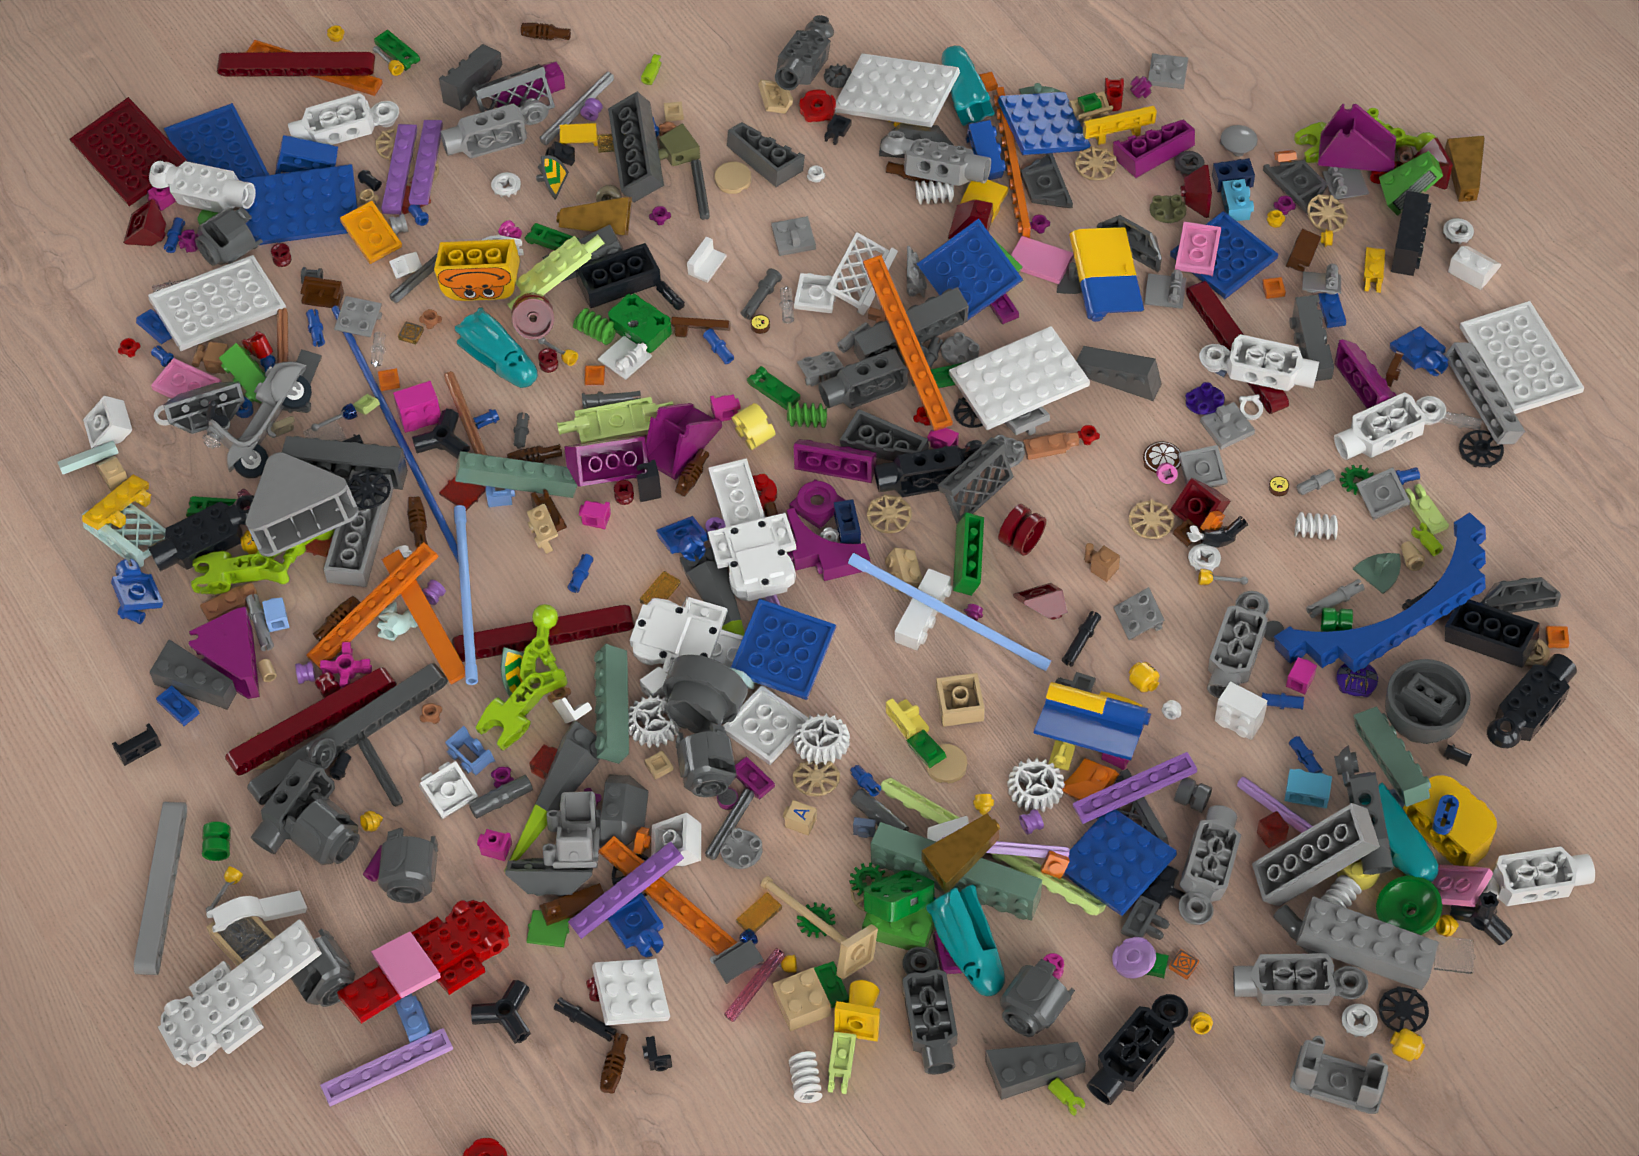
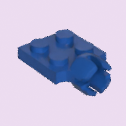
[1390,326,1449,376]
[656,516,708,561]
[111,559,163,611]
[606,892,664,958]

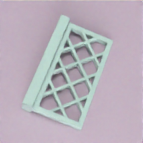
[82,503,166,568]

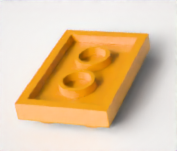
[340,201,402,264]

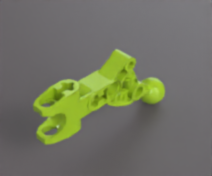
[1294,108,1436,163]
[191,529,335,594]
[475,604,568,751]

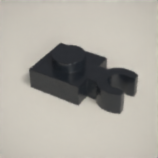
[824,114,852,145]

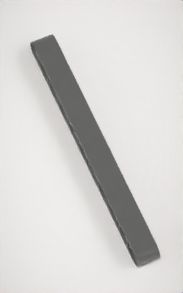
[247,663,448,805]

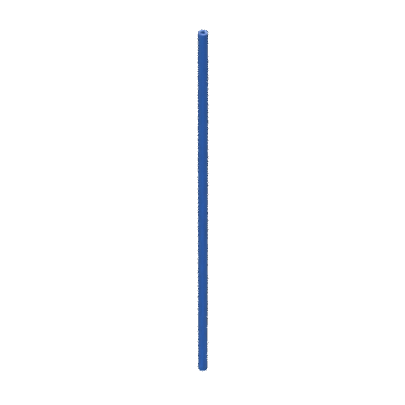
[332,306,459,565]

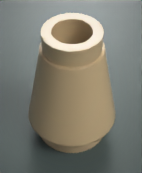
[1401,541,1425,571]

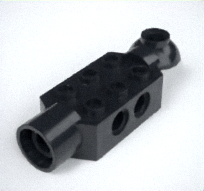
[874,440,984,497]
[148,495,254,572]
[1487,654,1577,749]
[1087,994,1188,1105]

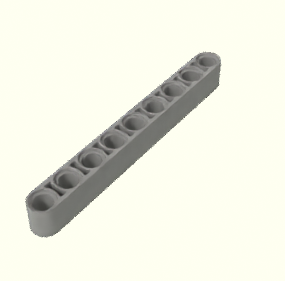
[134,802,187,975]

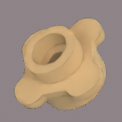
[357,189,379,205]

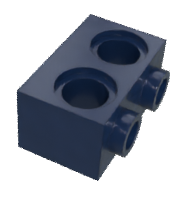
[1212,158,1255,192]
[834,499,861,544]

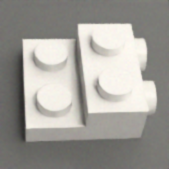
[794,273,838,313]
[419,761,478,819]

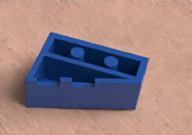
[965,120,1006,180]
[275,135,338,174]

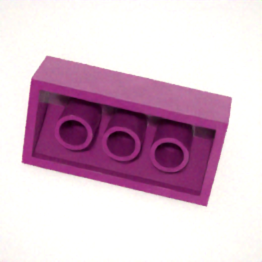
[491,61,565,108]
[1334,339,1397,409]
[564,436,648,487]
[793,439,877,483]

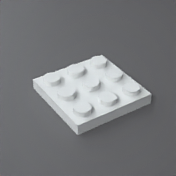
[723,685,809,765]
[592,959,670,1025]

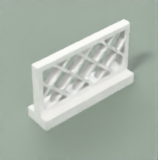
[826,232,898,316]

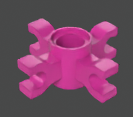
[320,642,372,689]

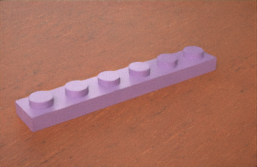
[320,1028,453,1107]

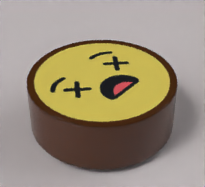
[751,315,770,334]
[1269,476,1289,497]

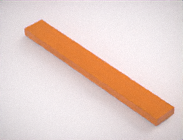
[246,40,383,96]
[306,542,439,670]
[381,549,465,685]
[599,836,738,955]

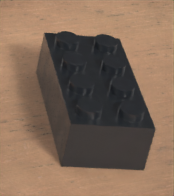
[1391,191,1431,276]
[575,243,661,309]
[1445,599,1540,668]

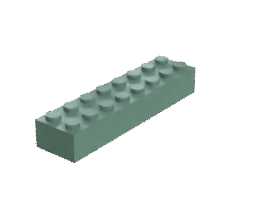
[871,822,1042,921]

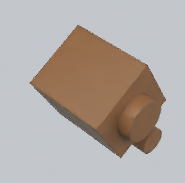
[192,342,229,374]
[1084,543,1120,582]

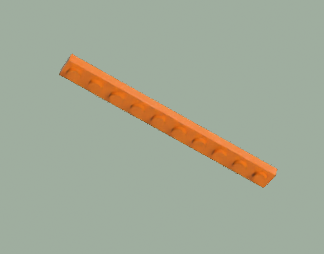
[993,87,1031,238]
[863,255,953,432]

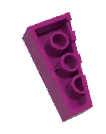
[1113,119,1195,178]

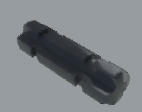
[656,281,685,310]

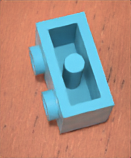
[1221,179,1254,221]
[1284,769,1332,809]

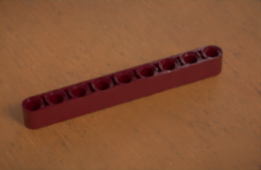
[217,52,376,77]
[1186,281,1289,414]
[452,605,634,662]
[225,667,397,776]

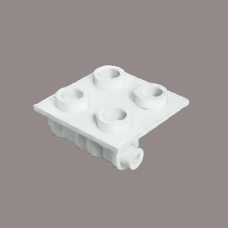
[598,336,652,380]

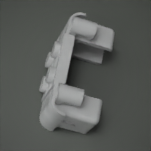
[543,792,601,869]
[1290,1036,1389,1114]

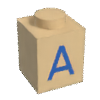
[783,800,817,836]

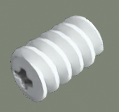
[915,180,954,205]
[1294,512,1338,540]
[1321,875,1362,908]
[789,1051,822,1103]

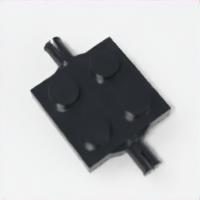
[1141,865,1186,909]

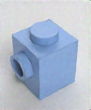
[262,597,290,632]

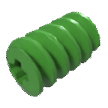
[573,308,616,345]
[787,402,827,428]

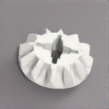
[491,172,521,198]
[1443,218,1474,245]
[1188,544,1221,572]
[1341,1004,1378,1038]

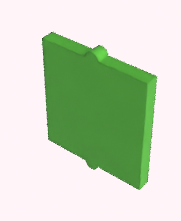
[527,910,570,948]

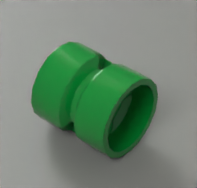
[1321,607,1353,632]
[202,822,231,861]

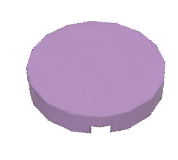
[1112,937,1156,979]

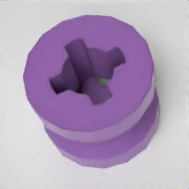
[580,98,603,121]
[705,517,725,540]
[422,579,446,605]
[295,661,316,684]
[1019,809,1044,835]

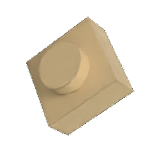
[664,101,684,122]
[644,750,674,780]

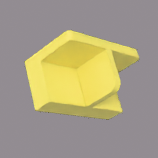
[886,698,929,740]

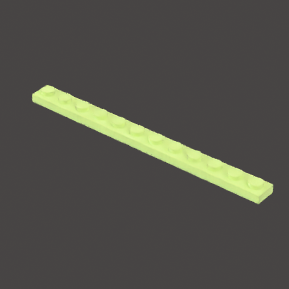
[880,778,1106,916]

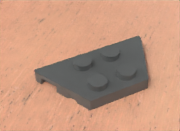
[1021,153,1073,208]
[1263,160,1327,215]

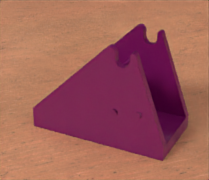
[1318,104,1396,172]
[646,403,722,480]
[189,607,260,699]

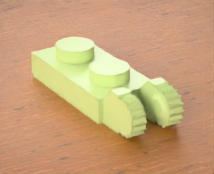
[1405,484,1449,535]
[828,1032,856,1094]

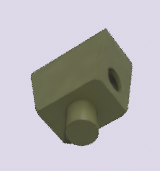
[658,123,700,166]

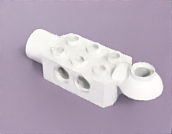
[288,93,399,145]
[149,161,255,213]
[1199,334,1319,391]
[1334,392,1446,460]
[1476,846,1595,906]

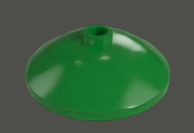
[1376,875,1442,935]

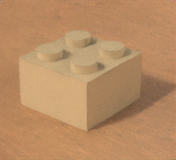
[936,673,985,727]
[772,968,831,1032]

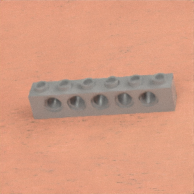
[1445,342,1525,444]

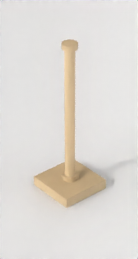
[760,876,878,980]

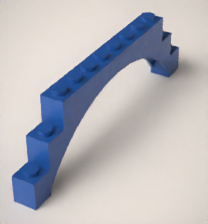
[1274,512,1486,673]

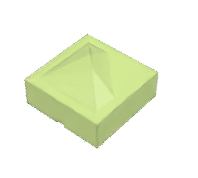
[353,394,380,415]

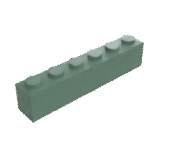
[455,451,578,498]
[594,644,629,764]
[1353,706,1431,807]

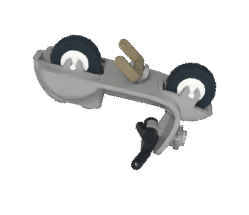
[202,362,312,478]

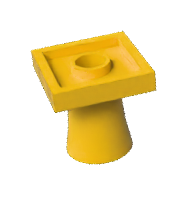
[834,980,880,1042]

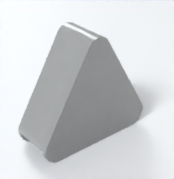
[246,452,359,557]

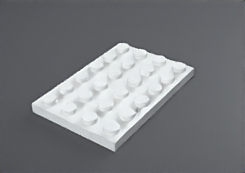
[835,53,960,127]
[148,255,286,351]
[1459,301,1584,414]
[949,326,1090,430]

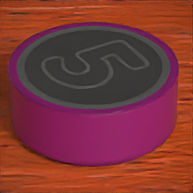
[717,788,738,810]

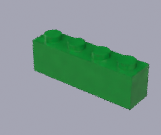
[953,512,984,596]

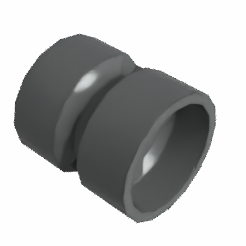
[1174,777,1212,813]

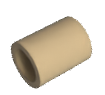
[257,659,277,682]

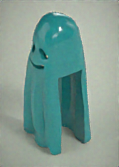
[941,45,995,126]
[455,307,538,388]
[1362,782,1438,882]
[926,885,1005,997]

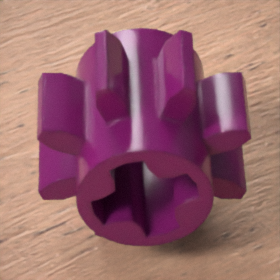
[1130,76,1152,99]
[178,229,199,253]

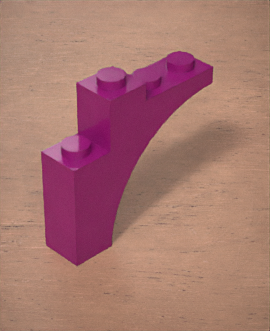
[787,508,870,581]

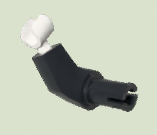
[1187,516,1248,548]

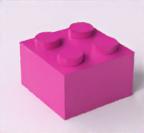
[393,381,441,433]

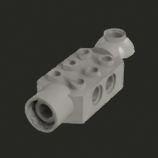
[440,98,549,159]
[880,131,991,186]
[1207,591,1269,698]
[1179,805,1241,925]
[1233,953,1368,1006]

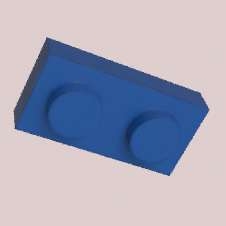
[1318,293,1346,328]
[136,309,172,345]
[156,685,200,726]

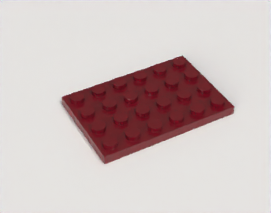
[69,97,188,207]

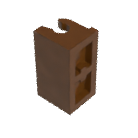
[1285,228,1321,272]
[300,276,344,308]
[530,489,567,532]

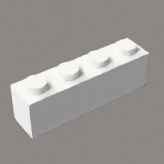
[895,569,953,650]

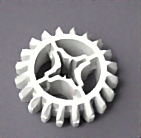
[628,694,681,748]
[793,713,850,765]
[1007,758,1065,812]

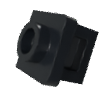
[545,141,575,166]
[642,1036,672,1072]

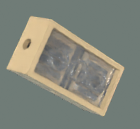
[206,916,276,966]

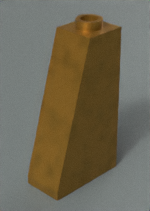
[1445,136,1485,202]
[556,197,632,235]
[922,813,1000,893]

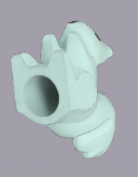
[377,602,418,641]

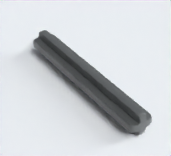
[691,159,710,220]
[389,254,437,303]
[358,738,403,807]
[705,788,754,860]

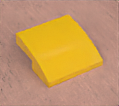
[960,180,1008,223]

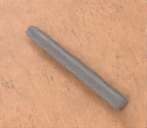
[540,72,614,145]

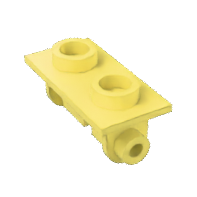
[1048,740,1076,771]

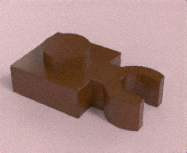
[1385,351,1404,387]

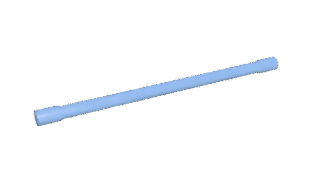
[454,505,478,685]
[848,553,1051,671]

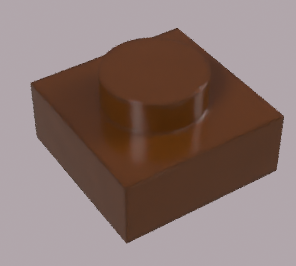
[1173,519,1202,547]

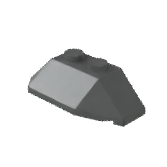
[879,123,954,158]
[1097,215,1162,272]
[163,381,245,434]
[1480,577,1561,613]
[600,774,649,848]
[505,858,593,896]

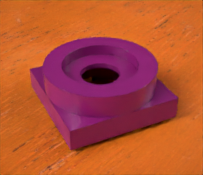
[789,479,845,529]

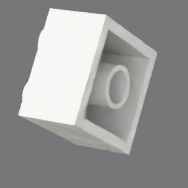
[1215,681,1267,740]

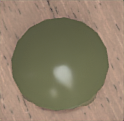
[1149,194,1187,223]

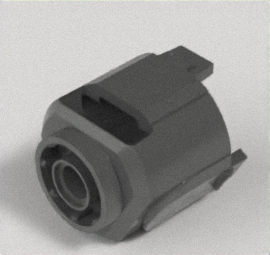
[195,207,263,266]
[676,723,736,797]
[284,792,360,865]
[378,828,439,903]
[291,928,356,1007]
[1000,959,1075,1037]

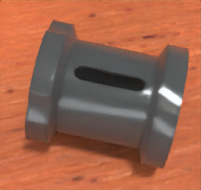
[301,267,323,284]

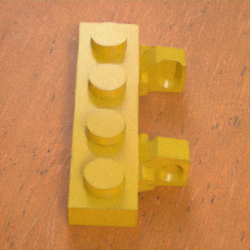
[1083,106,1157,145]
[82,474,151,530]

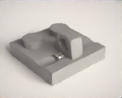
[1148,53,1188,89]
[771,216,816,256]
[1200,402,1255,450]
[1005,407,1050,436]
[1178,445,1228,487]
[1356,468,1410,520]

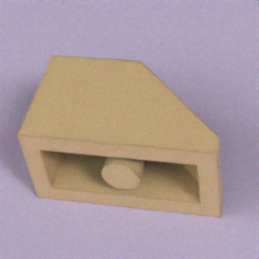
[95,456,128,492]

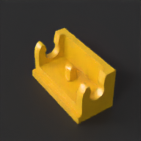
[559,123,598,146]

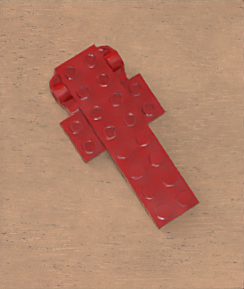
[337,900,510,1024]

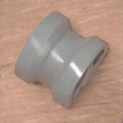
[389,214,408,235]

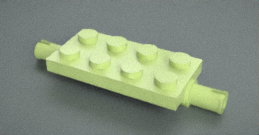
[507,234,605,310]
[557,397,673,444]

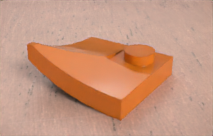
[1061,758,1119,801]

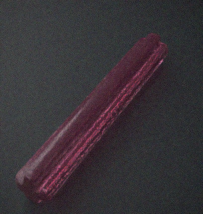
[724,948,785,1022]

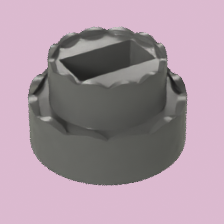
[662,654,748,733]
[1385,659,1471,744]

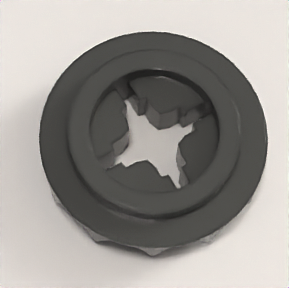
[824,63,851,88]
[1174,151,1205,175]

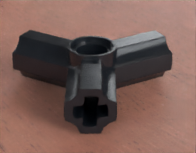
[412,408,470,459]
[1450,891,1513,945]
[471,980,531,1044]

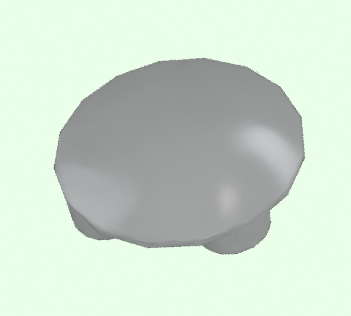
[1220,125,1258,157]
[941,332,980,365]
[993,435,1025,468]
[720,828,763,869]

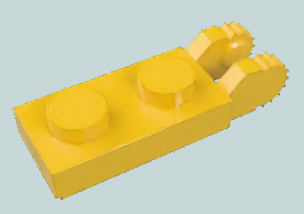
[1363,247,1385,293]

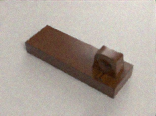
[671,317,731,338]
[539,883,604,926]

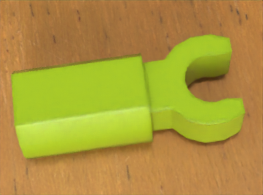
[641,54,662,85]
[1411,522,1444,557]
[1048,1077,1085,1116]

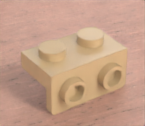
[758,79,793,114]
[1069,91,1113,124]
[527,504,558,554]
[885,548,923,592]

